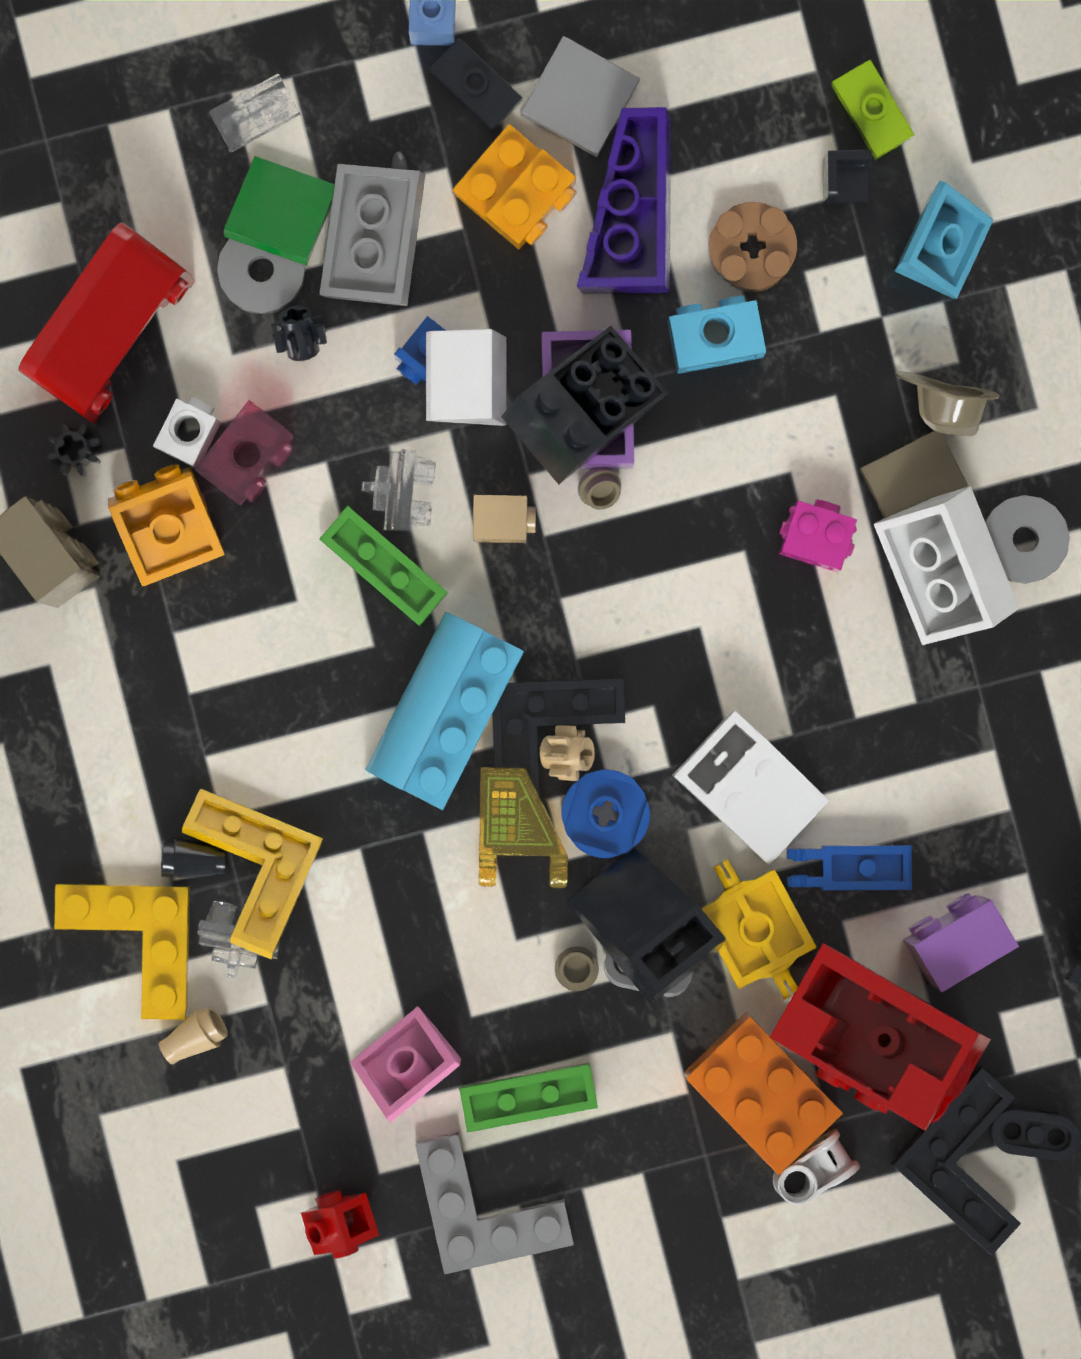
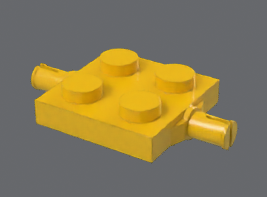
[701,858,817,1000]

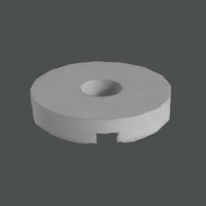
[217,239,306,314]
[985,495,1070,584]

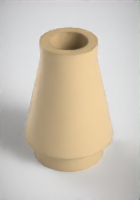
[159,1006,228,1064]

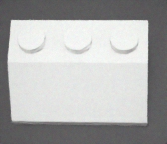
[874,486,1019,645]

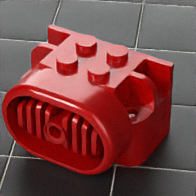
[769,943,991,1131]

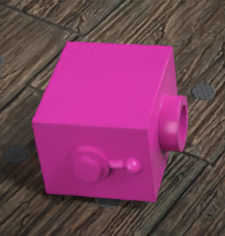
[779,499,857,572]

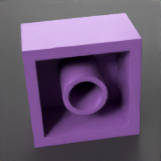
[903,893,1019,993]

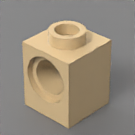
[473,495,536,543]

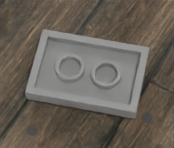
[319,164,426,306]

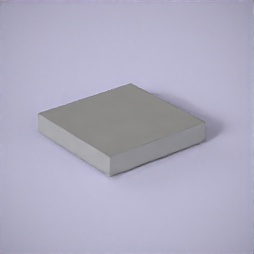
[521,36,640,157]

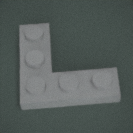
[415,1133,574,1274]

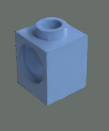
[409,0,456,46]

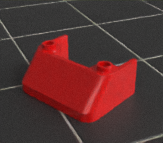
[18,222,195,424]

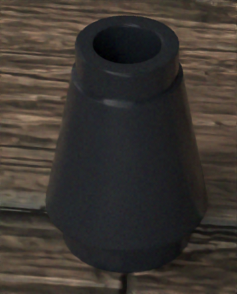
[161,837,225,882]

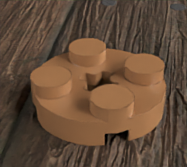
[708,202,797,292]

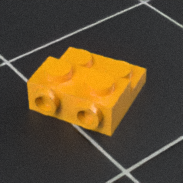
[452,124,577,250]
[108,464,225,587]

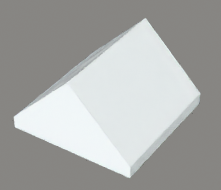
[426,329,506,426]

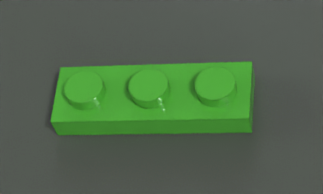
[319,506,448,626]
[459,1062,598,1133]

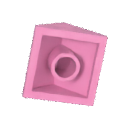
[350,1006,461,1123]

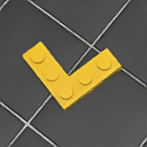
[182,789,323,959]
[54,884,190,1020]

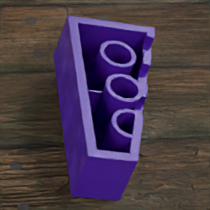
[577,107,671,294]

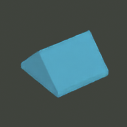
[895,181,993,299]

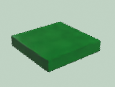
[224,156,335,266]

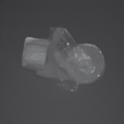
[209,74,301,153]
[361,449,436,532]
[197,901,280,978]

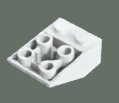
[672,710,829,865]

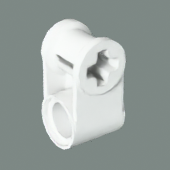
[773,1129,861,1205]

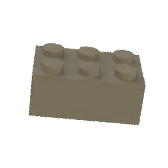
[0,496,100,608]

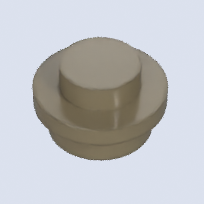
[577,467,621,510]
[555,946,599,991]

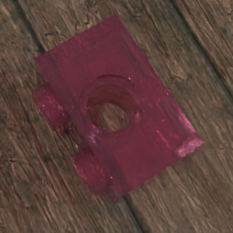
[195,400,294,506]

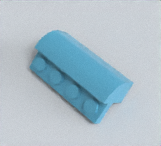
[365,612,524,810]

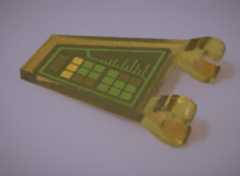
[479,767,568,888]

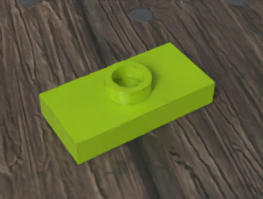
[831,60,915,160]

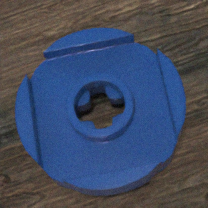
[561,769,650,858]

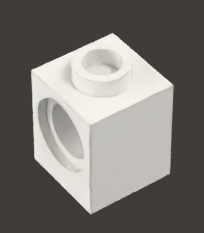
[153,397,221,470]

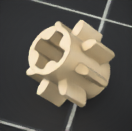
[540,725,595,781]

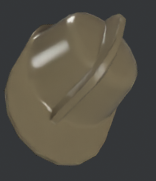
[895,371,1000,436]

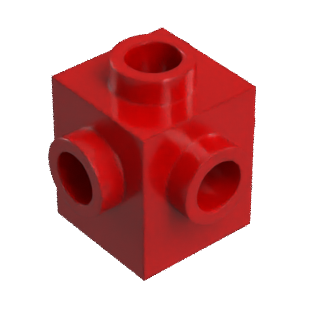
[301,1190,379,1259]

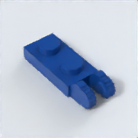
[787,845,912,890]

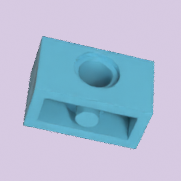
[667,296,766,374]

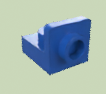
[394,316,446,385]

